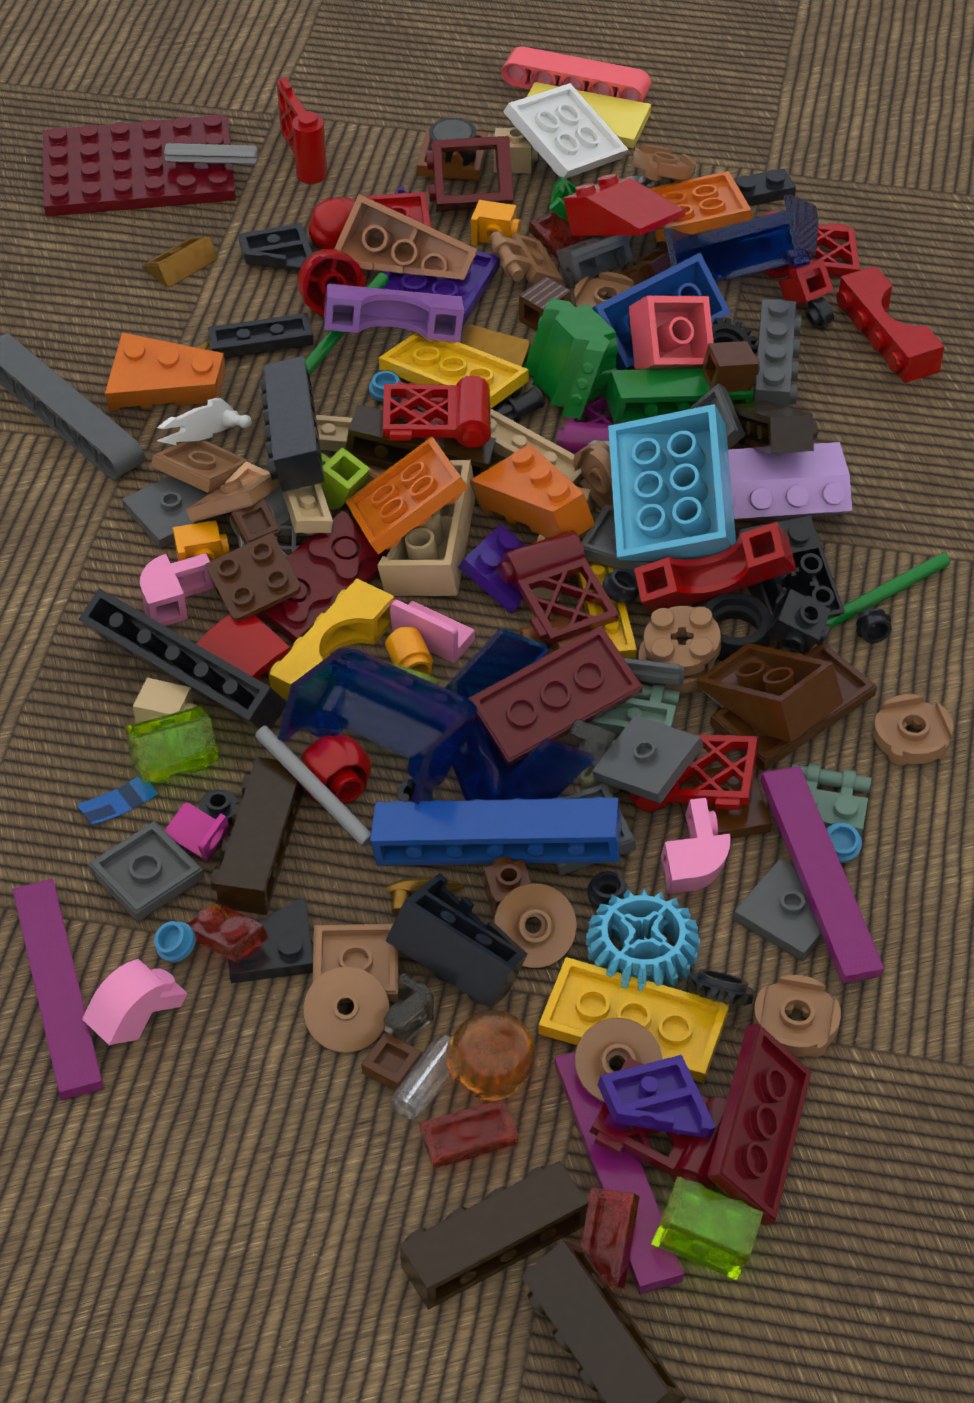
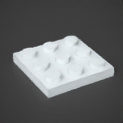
[504,83,629,179]

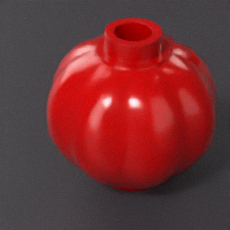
[308,197,355,250]
[300,734,372,804]

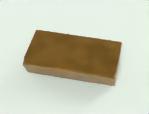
[143,236,218,286]
[461,325,531,367]

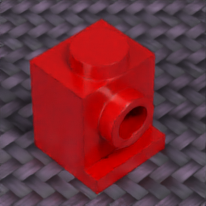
[778,259,834,304]

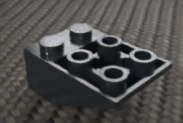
[736,515,845,618]

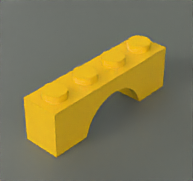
[269,578,394,718]

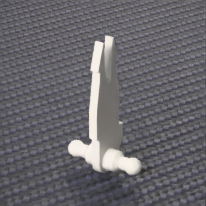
[157,398,252,445]

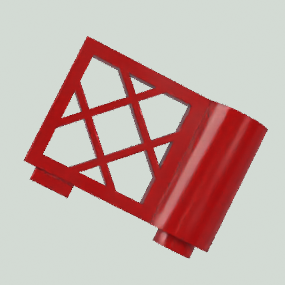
[276,77,327,184]
[758,211,860,278]
[383,375,491,448]
[629,734,759,812]

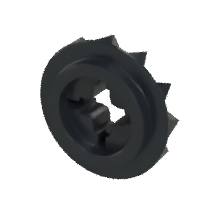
[687,969,755,1006]

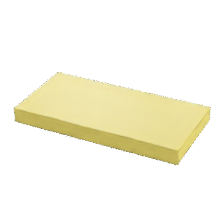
[527,82,651,148]

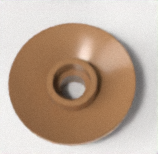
[494,883,577,968]
[303,966,390,1053]
[575,1018,663,1102]

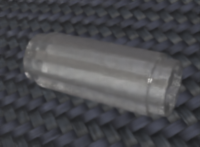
[391,1035,463,1120]

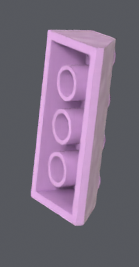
[728,442,852,522]

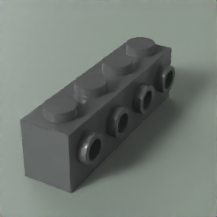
[753,299,802,407]

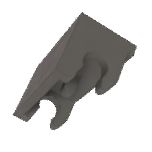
[556,236,633,286]

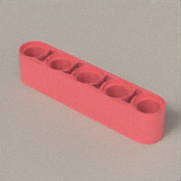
[501,47,651,102]

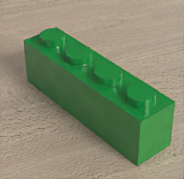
[605,368,754,424]

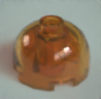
[446,1010,536,1101]

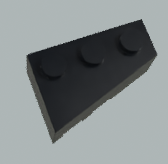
[386,873,528,1009]

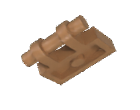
[490,231,563,285]

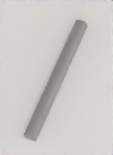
[255,725,371,847]

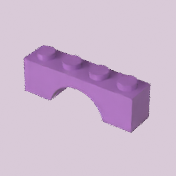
[324,284,464,342]

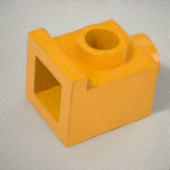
[471,200,521,246]
[173,520,230,561]

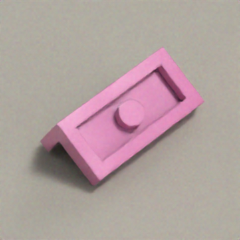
[390,599,475,664]

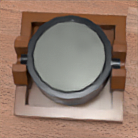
[417,116,488,181]

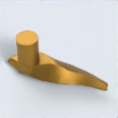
[385,877,464,915]

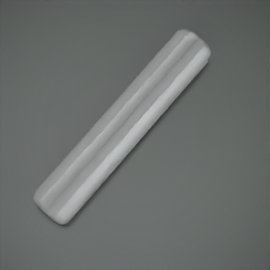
[164,143,258,165]

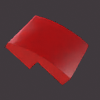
[196,614,290,681]

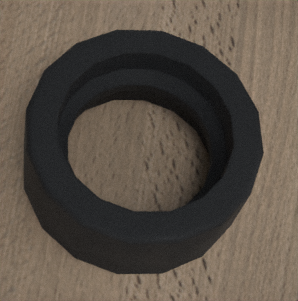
[704,592,771,661]

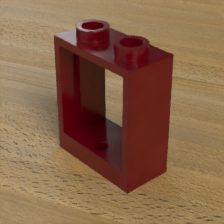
[426,136,514,211]

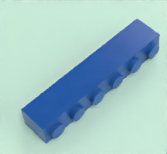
[370,797,622,866]

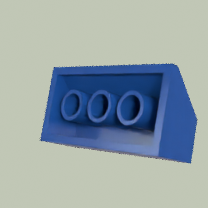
[592,253,731,370]

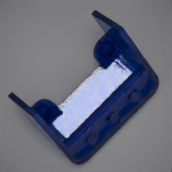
[664,194,819,283]
[433,628,595,801]
[278,648,477,804]

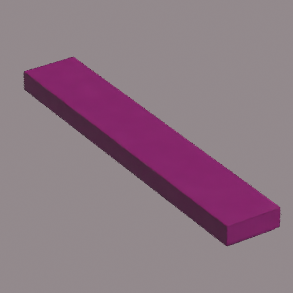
[760,766,884,984]
[13,879,104,1100]
[555,1052,684,1294]

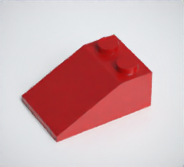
[564,174,686,236]

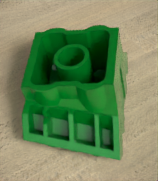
[524,298,618,419]

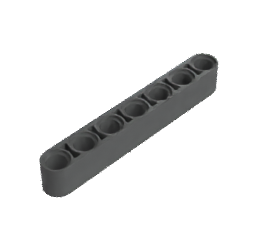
[0,333,145,480]

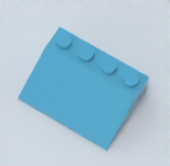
[608,404,736,561]

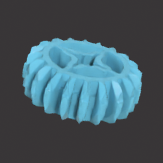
[586,888,700,992]

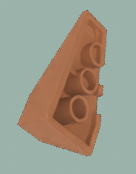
[334,194,478,280]

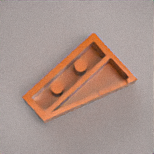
[105,332,226,412]
[470,444,595,538]

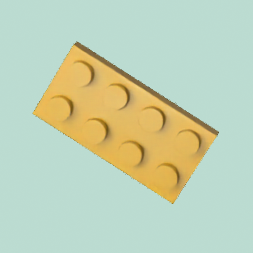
[379,332,529,408]
[538,957,729,1083]

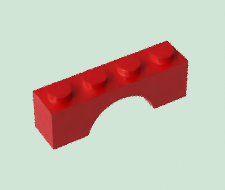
[836,266,945,383]
[634,522,797,613]

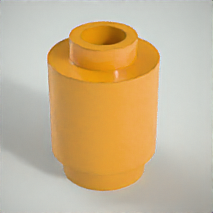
[385,627,433,683]

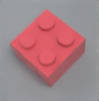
[628,296,714,370]

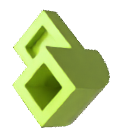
[320,447,371,510]

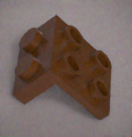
[205,532,301,622]

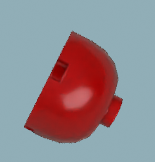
[297,249,365,317]

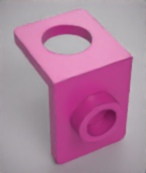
[165,802,231,863]

